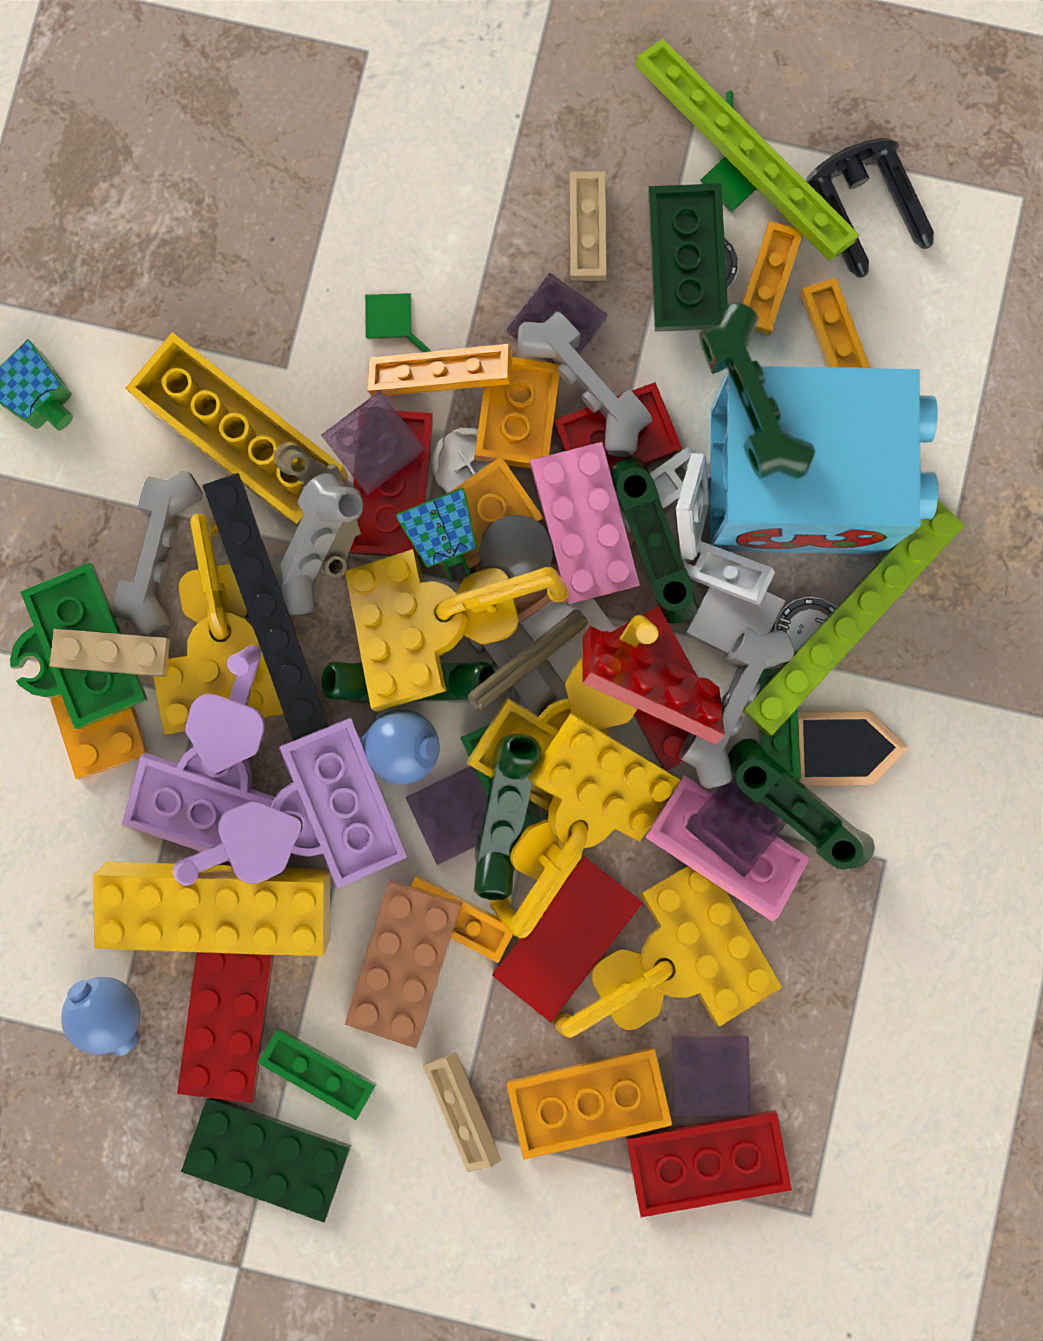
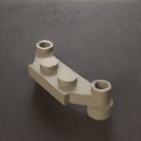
[274,442,361,578]

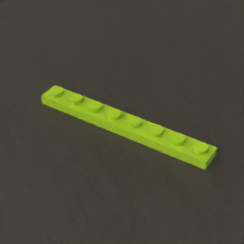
[635,38,859,262]
[742,500,965,737]

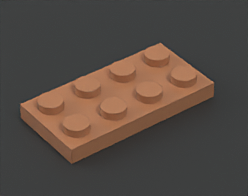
[345,880,462,1048]

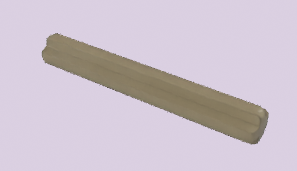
[468,609,588,711]

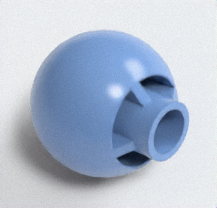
[360,710,440,785]
[61,977,140,1056]

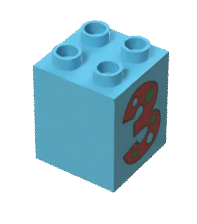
[709,366,938,555]

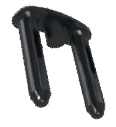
[806,138,934,278]

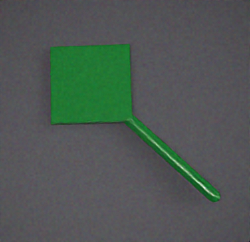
[700,90,757,212]
[365,293,431,352]

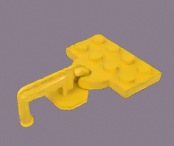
[153,513,300,735]
[345,549,569,712]
[467,615,658,811]
[489,713,681,938]
[554,865,782,1038]

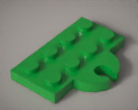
[10,562,148,730]

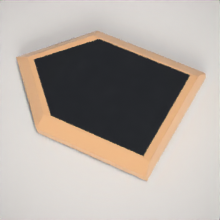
[798,711,909,786]

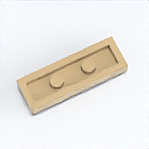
[569,171,607,281]
[49,629,170,677]
[423,1052,501,1172]

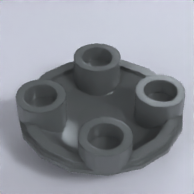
[479,515,553,579]

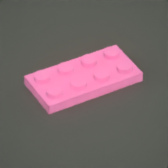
[529,442,640,605]
[645,775,810,922]

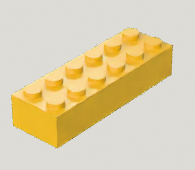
[125,332,349,528]
[93,861,330,957]

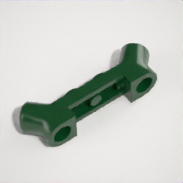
[699,303,816,479]
[610,457,698,624]
[321,661,495,703]
[474,734,541,900]
[728,739,875,870]

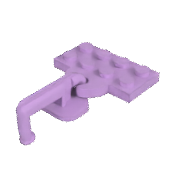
[122,645,275,862]
[172,718,407,889]

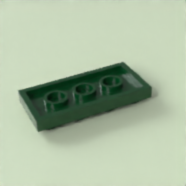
[648,183,728,332]
[181,1098,351,1223]

